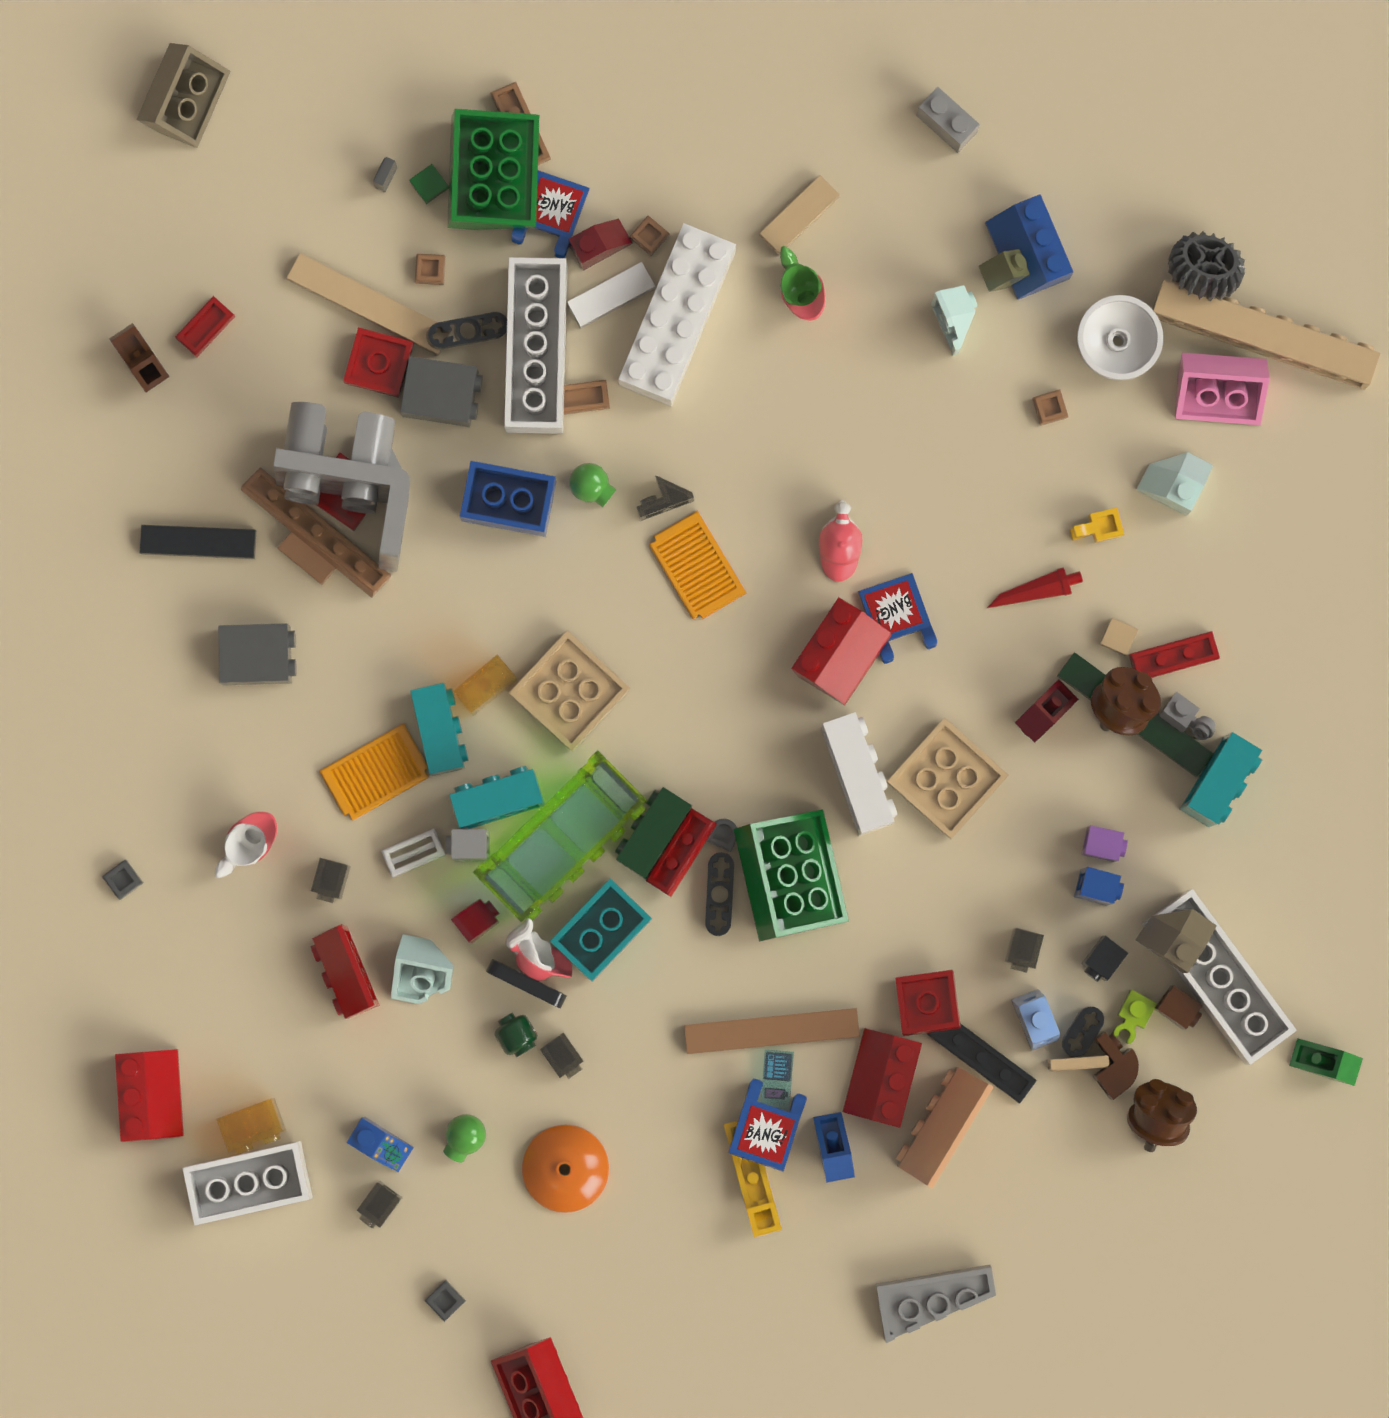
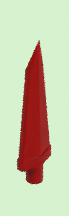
[987,567,1083,608]

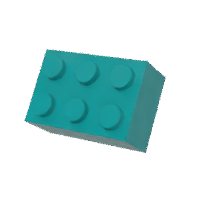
[1180,732,1262,827]
[450,766,545,829]
[550,878,652,982]

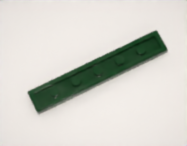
[1057,652,1214,777]

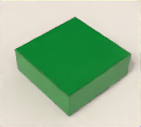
[409,164,449,205]

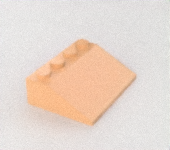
[896,1067,993,1188]

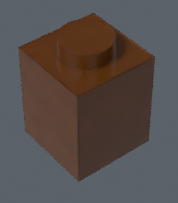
[1154,985,1203,1029]

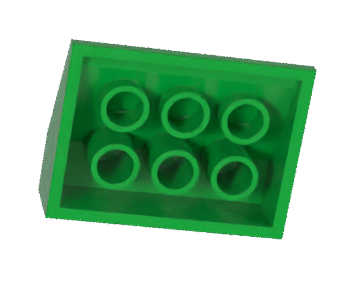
[447,109,540,230]
[734,809,849,942]

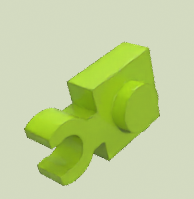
[1113,990,1157,1044]

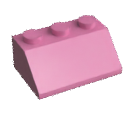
[1175,353,1270,425]

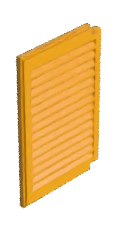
[649,510,747,619]
[319,723,429,821]

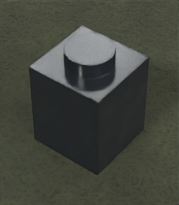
[1081,935,1128,982]

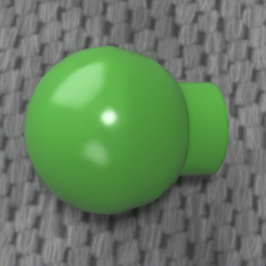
[569,463,616,508]
[443,1114,486,1163]

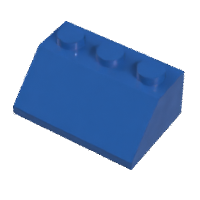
[985,194,1073,300]

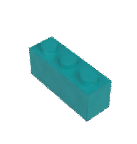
[410,683,469,776]

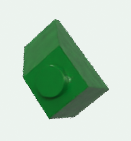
[1289,1038,1363,1086]

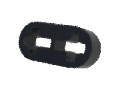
[1062,1007,1104,1057]

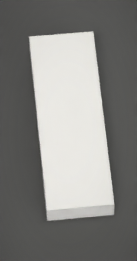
[567,262,655,328]

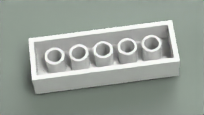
[618,223,736,407]
[505,257,567,434]
[1142,889,1297,1065]

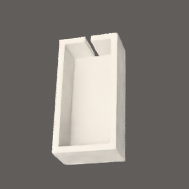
[821,712,897,836]

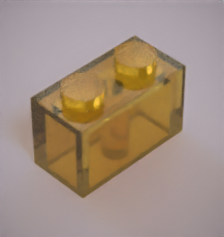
[453,655,517,716]
[216,1098,286,1155]

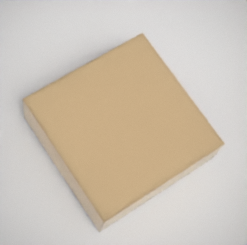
[1100,618,1138,656]

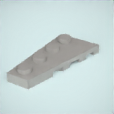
[876,1265,996,1343]

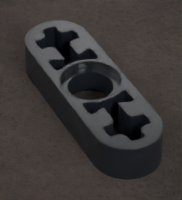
[426,312,507,349]
[705,852,734,936]
[486,959,567,1009]

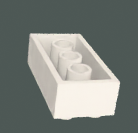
[182,1141,313,1226]

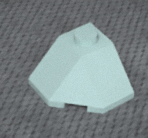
[931,286,977,356]
[1136,452,1213,516]
[391,934,454,1004]

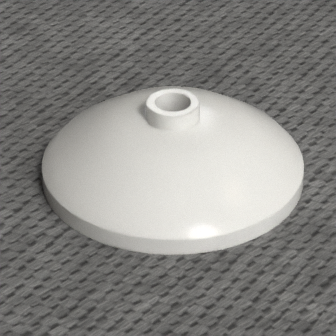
[1077,295,1163,380]

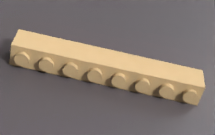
[1152,279,1380,390]

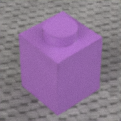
[1082,825,1128,862]

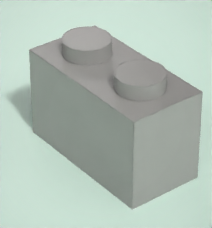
[916,87,980,153]
[446,829,490,861]

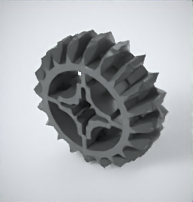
[1168,231,1245,302]

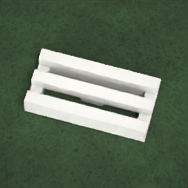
[381,828,446,878]

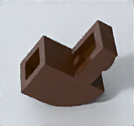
[109,323,169,392]
[1093,1032,1139,1100]

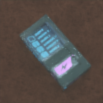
[761,1050,794,1110]

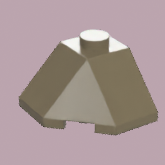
[1135,909,1217,973]

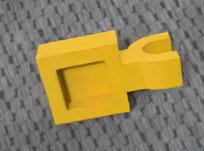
[1070,507,1124,543]

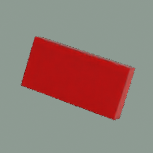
[175,296,235,357]

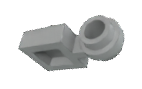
[1159,692,1215,740]

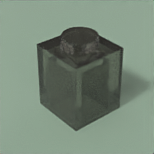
[311,858,351,903]
[1005,928,1044,973]
[540,1033,584,1079]
[357,1181,403,1228]

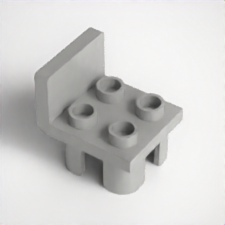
[273,402,410,572]

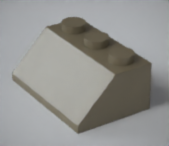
[136,43,231,148]

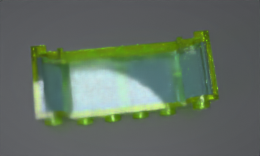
[473,750,647,923]

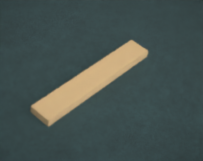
[287,253,451,356]

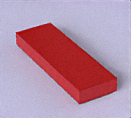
[1129,631,1220,678]
[646,808,717,897]

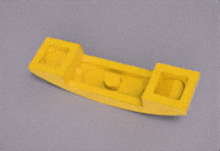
[723,1121,782,1238]

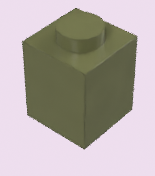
[979,249,1030,292]

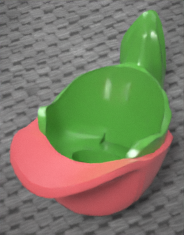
[780,246,826,321]

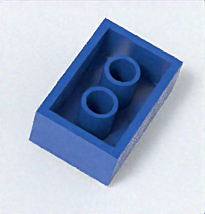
[460,461,556,537]

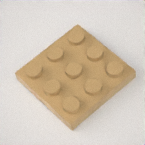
[509,630,630,752]
[887,718,1009,840]

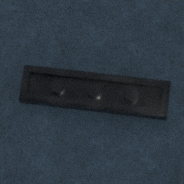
[140,525,257,559]
[927,1023,1037,1104]

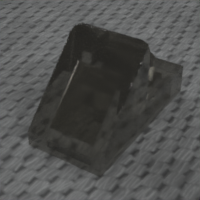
[636,476,694,521]

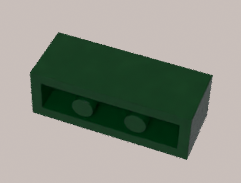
[615,787,692,879]

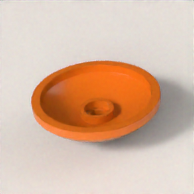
[522,1125,609,1212]

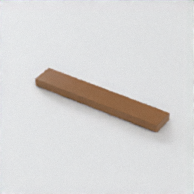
[241,467,391,598]
[684,1008,860,1054]

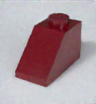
[568,218,633,271]
[1015,679,1079,743]
[451,899,500,944]

